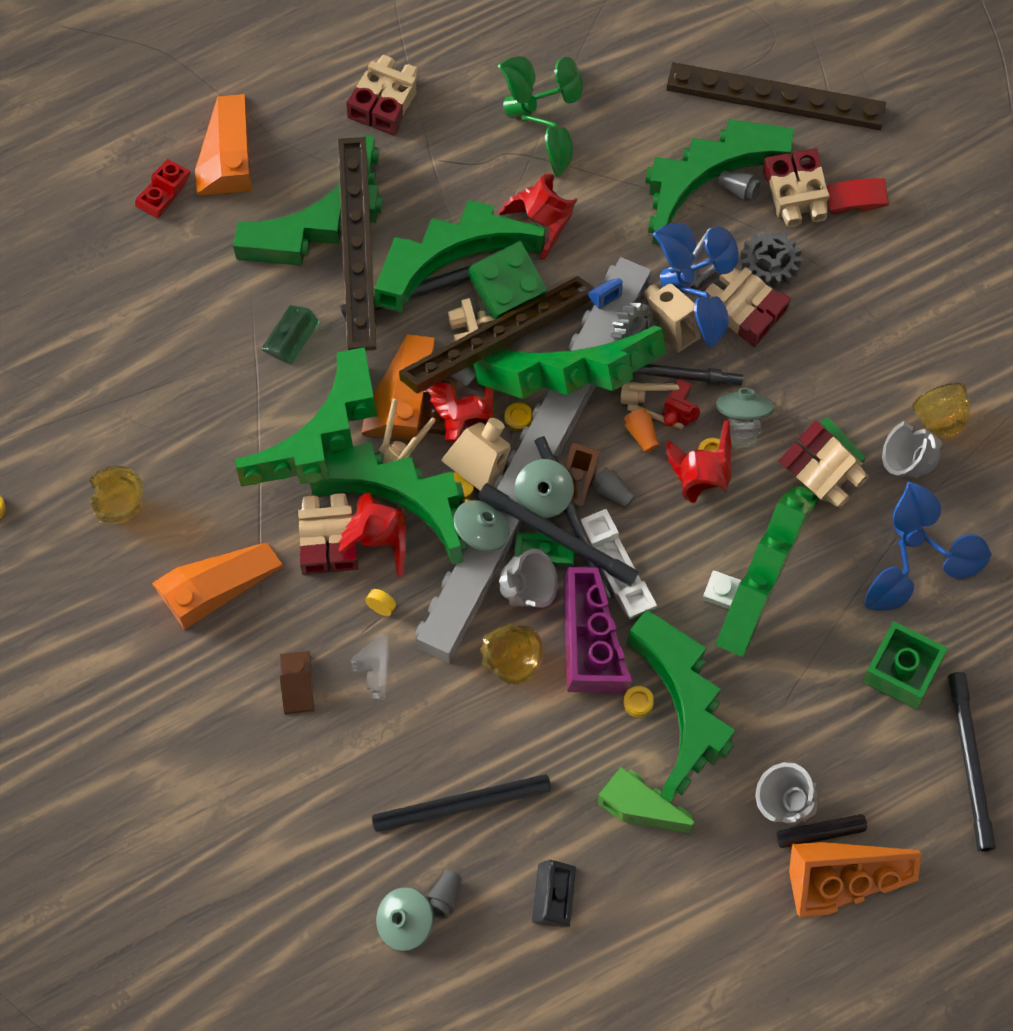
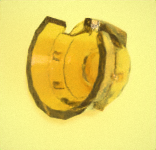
[912,383,970,440]
[89,465,144,524]
[480,623,543,685]

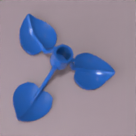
[653,223,738,348]
[864,482,992,610]

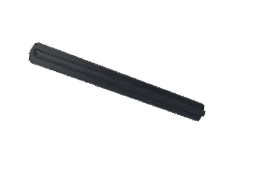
[372,774,551,832]

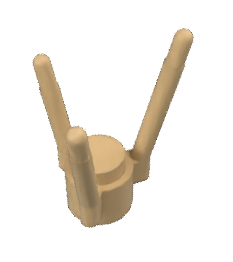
[621,382,683,429]
[379,398,435,464]

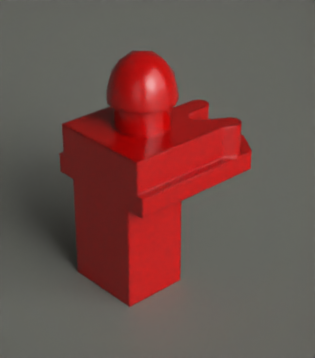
[662,379,700,426]

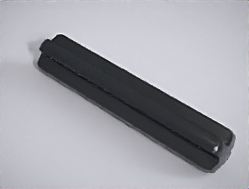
[776,814,867,848]

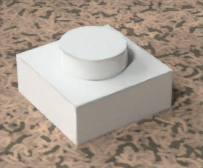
[703,570,741,609]

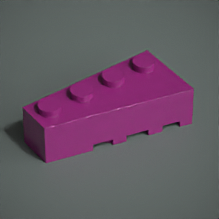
[563,567,632,693]

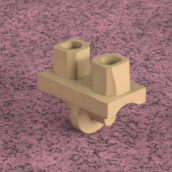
[448,298,496,341]

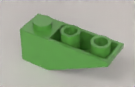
[598,767,695,834]

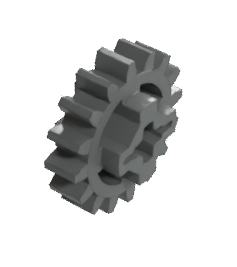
[740,229,802,288]
[611,302,658,341]

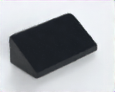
[532,859,576,927]

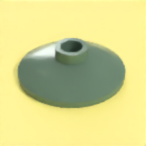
[716,388,774,420]
[515,459,574,518]
[454,500,510,551]
[376,888,434,951]

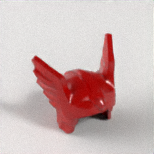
[498,173,577,260]
[428,381,494,444]
[666,420,732,503]
[338,493,406,577]

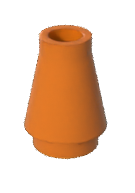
[624,408,659,453]

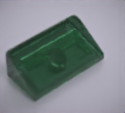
[261,305,319,364]

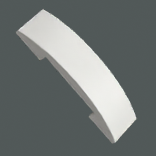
[581,509,657,619]

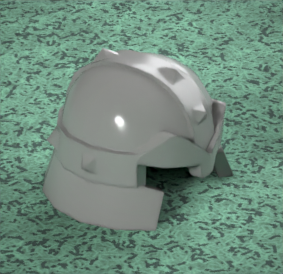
[882,421,942,478]
[499,548,558,608]
[755,762,817,826]

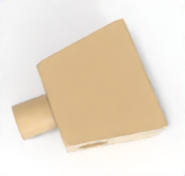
[643,284,701,353]
[441,418,511,491]

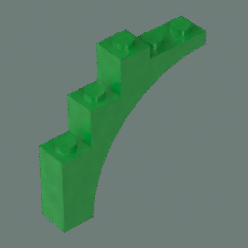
[645,119,794,245]
[233,135,384,266]
[374,200,546,313]
[474,326,666,399]
[235,347,378,487]
[309,442,467,565]
[715,485,819,657]
[626,609,735,802]

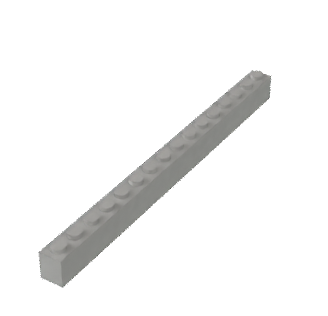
[415,257,651,664]

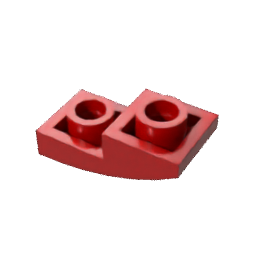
[135,158,190,219]
[826,178,889,214]

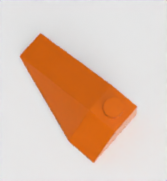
[195,94,252,196]
[362,334,435,441]
[152,542,283,630]
[789,842,922,917]

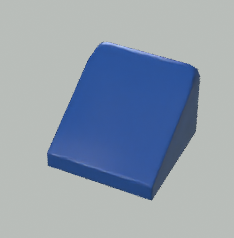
[588,278,623,309]

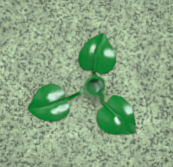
[498,56,583,177]

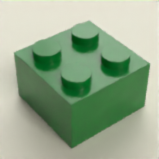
[467,241,547,319]
[863,621,948,710]

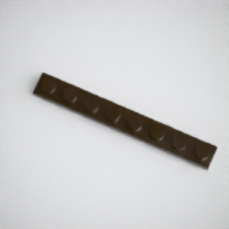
[666,62,887,131]
[338,137,377,351]
[399,276,594,394]

